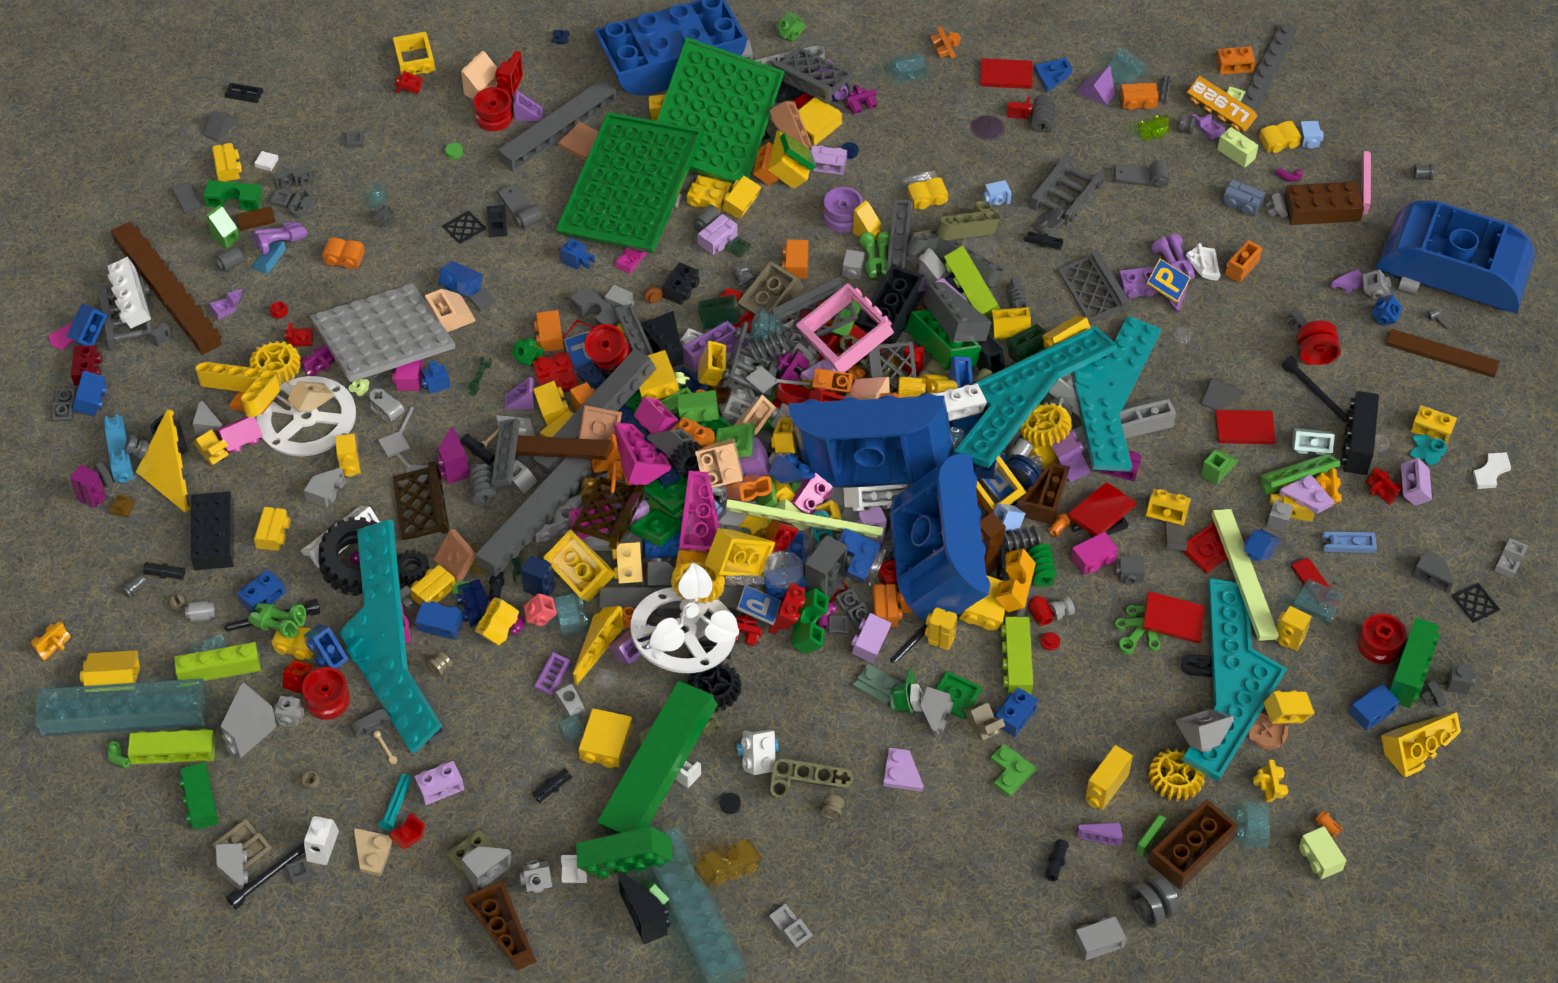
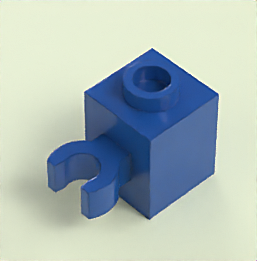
[561,238,595,269]
[420,360,451,394]

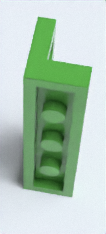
[1260,453,1340,495]

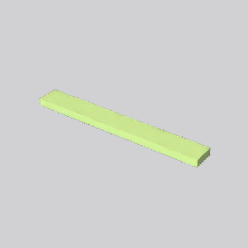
[725,499,883,539]
[1211,509,1279,641]

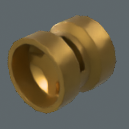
[581,478,600,503]

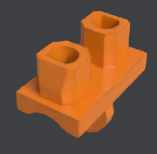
[931,26,961,58]

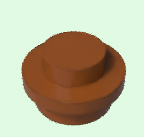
[644,286,663,304]

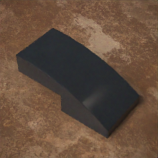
[487,205,507,237]

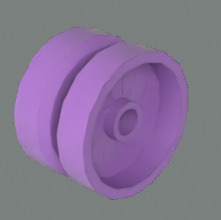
[823,187,863,233]

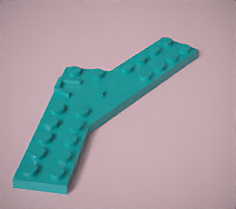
[1071,316,1162,472]
[954,326,1117,468]
[338,519,442,753]
[1182,578,1287,782]

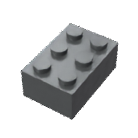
[804,535,847,600]

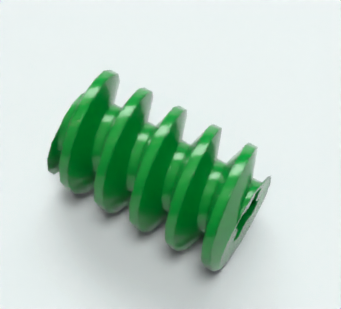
[1028,544,1057,587]

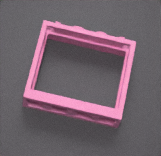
[796,283,894,372]

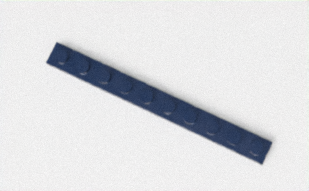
[576,361,681,488]

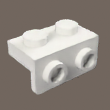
[741,730,775,775]

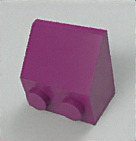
[436,427,469,484]

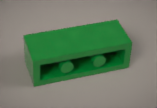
[179,762,219,830]

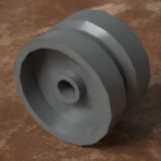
[1127,872,1180,928]

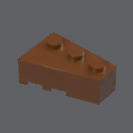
[1017,462,1070,525]
[980,512,1006,576]

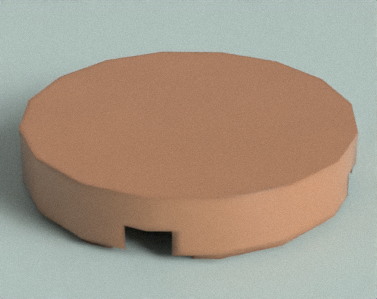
[1247,712,1288,750]

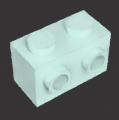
[1292,428,1335,455]

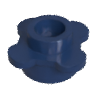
[552,30,570,45]

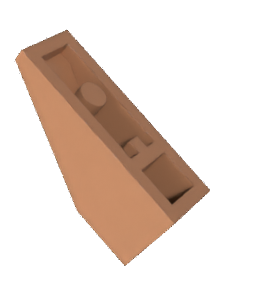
[769,101,812,150]

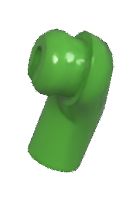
[108,741,130,768]

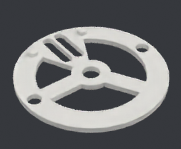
[256,376,356,456]
[630,587,736,673]

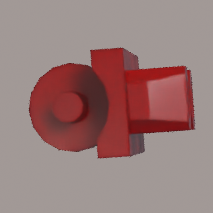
[904,345,924,378]
[1365,467,1403,505]
[735,613,763,646]

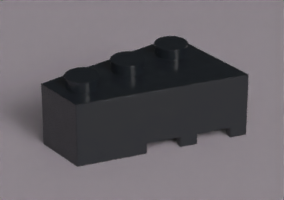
[641,311,684,368]

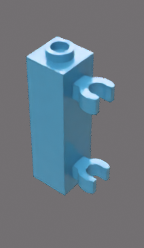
[103,414,134,483]

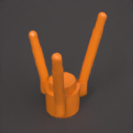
[603,461,631,500]

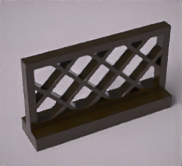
[393,461,450,540]
[572,476,645,549]

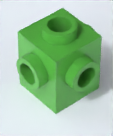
[775,11,806,41]

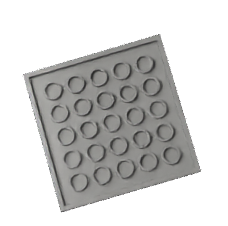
[310,284,455,382]

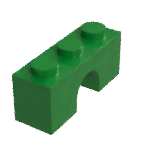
[204,180,263,211]
[792,588,829,654]

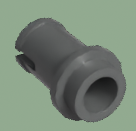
[121,574,147,598]

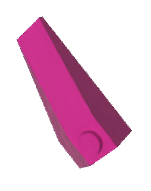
[614,422,671,485]
[679,471,720,553]

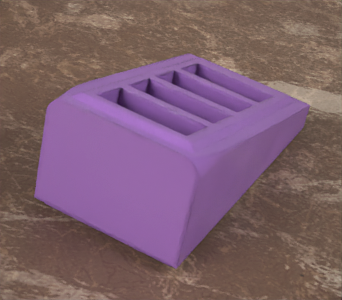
[534,652,572,696]
[1077,823,1122,846]

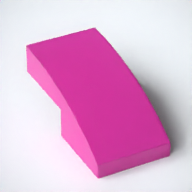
[615,248,647,274]

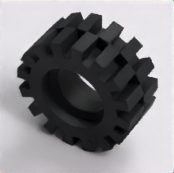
[670,440,703,478]
[397,550,430,586]

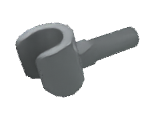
[1426,308,1450,330]

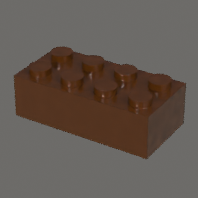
[1284,181,1364,225]
[1149,799,1239,890]

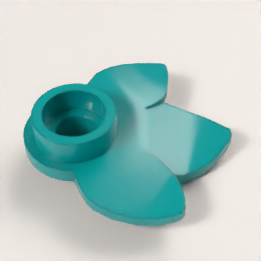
[1410,435,1447,465]

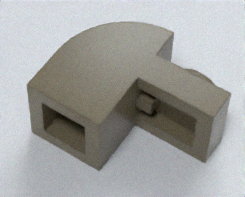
[964,701,1005,740]

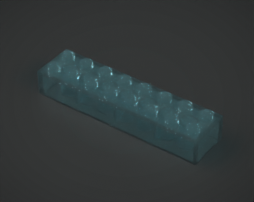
[35,678,207,737]
[647,826,748,983]

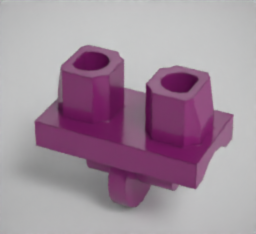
[844,85,877,115]
[300,345,336,376]
[776,348,810,381]

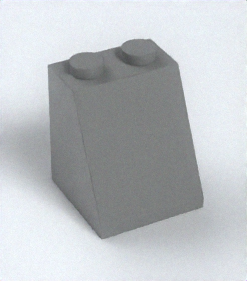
[221,683,277,758]

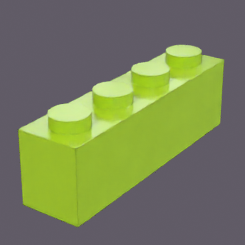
[944,245,1001,318]
[1001,617,1033,695]
[174,642,261,685]
[128,729,216,764]

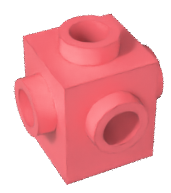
[523,593,557,626]

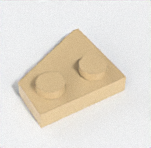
[354,828,394,876]

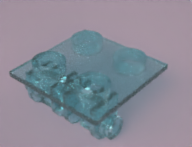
[1106,47,1148,87]
[1294,579,1345,623]

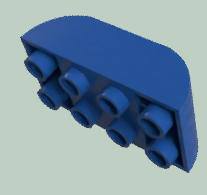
[594,0,747,96]
[1375,200,1535,314]
[789,393,954,487]
[890,454,990,622]

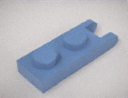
[1322,532,1377,553]

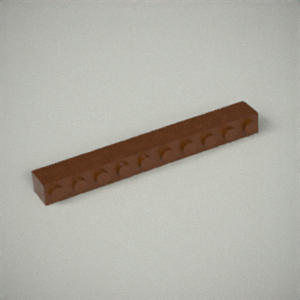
[111,221,222,355]

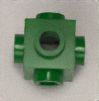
[511,337,545,366]

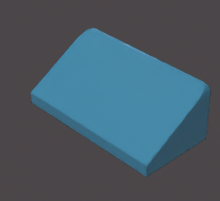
[252,241,286,274]

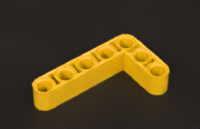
[195,362,281,417]

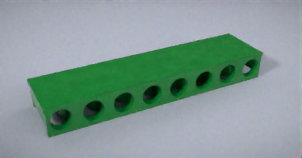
[597,681,718,834]

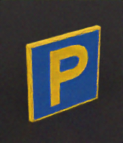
[1146,259,1190,303]

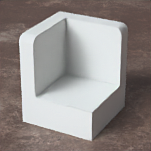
[675,761,701,788]
[561,855,587,883]

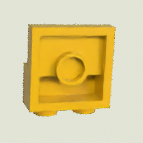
[687,175,732,212]

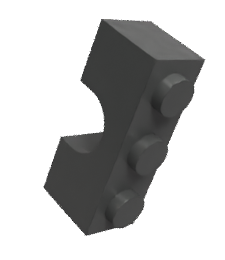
[570,286,619,327]

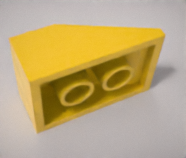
[768,130,810,188]
[705,528,775,578]
[543,529,616,602]

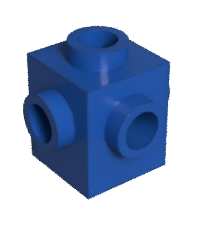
[1371,295,1403,326]

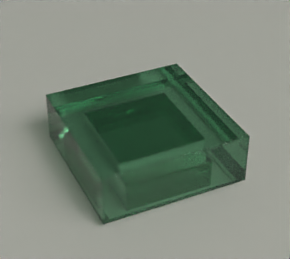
[726,236,751,258]

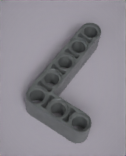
[906,229,1003,287]

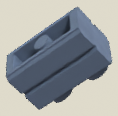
[1222,180,1265,216]

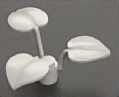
[649,562,739,651]

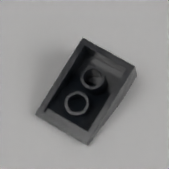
[617,871,670,944]

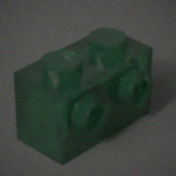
[698,294,740,329]
[1006,324,1047,363]

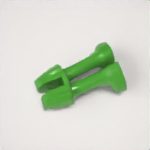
[859,231,891,280]
[248,603,306,638]

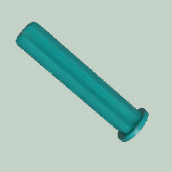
[378,773,412,831]

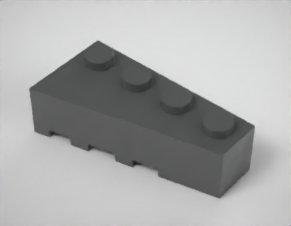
[923,282,991,342]

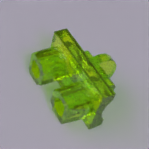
[1138,115,1171,142]

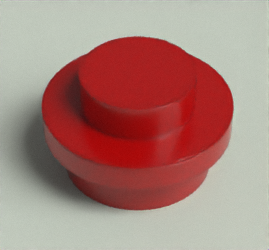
[270,301,288,319]
[1040,632,1061,651]

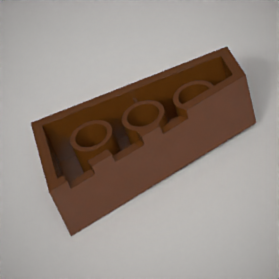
[463,880,537,971]

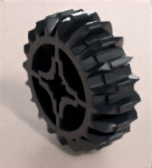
[687,662,742,713]

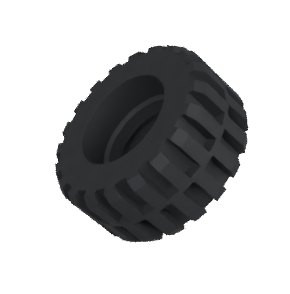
[319,517,377,596]

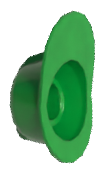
[890,669,916,716]

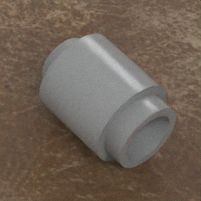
[185,600,215,622]

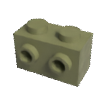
[446,830,495,880]

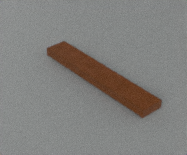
[1386,329,1500,378]
[516,435,613,460]

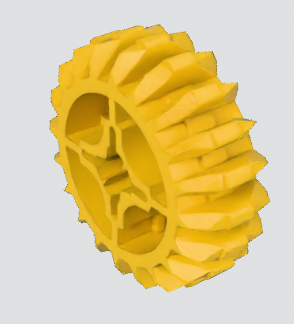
[249,340,301,386]
[1020,403,1072,448]
[671,560,725,604]
[1148,748,1205,802]

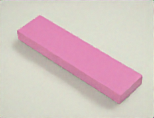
[1361,151,1371,215]

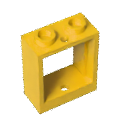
[393,32,435,75]
[976,456,1026,514]

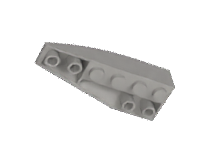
[1074,396,1176,448]

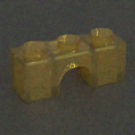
[694,839,762,888]

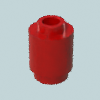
[1027,596,1054,626]

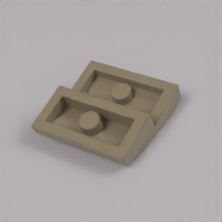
[212,819,272,871]

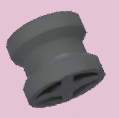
[1178,114,1196,134]

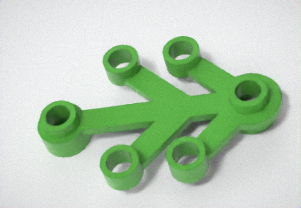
[1115,605,1170,655]

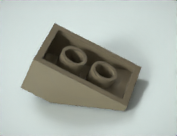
[738,261,804,322]

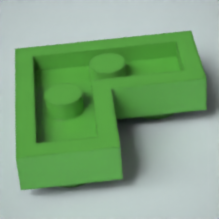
[991,744,1036,797]

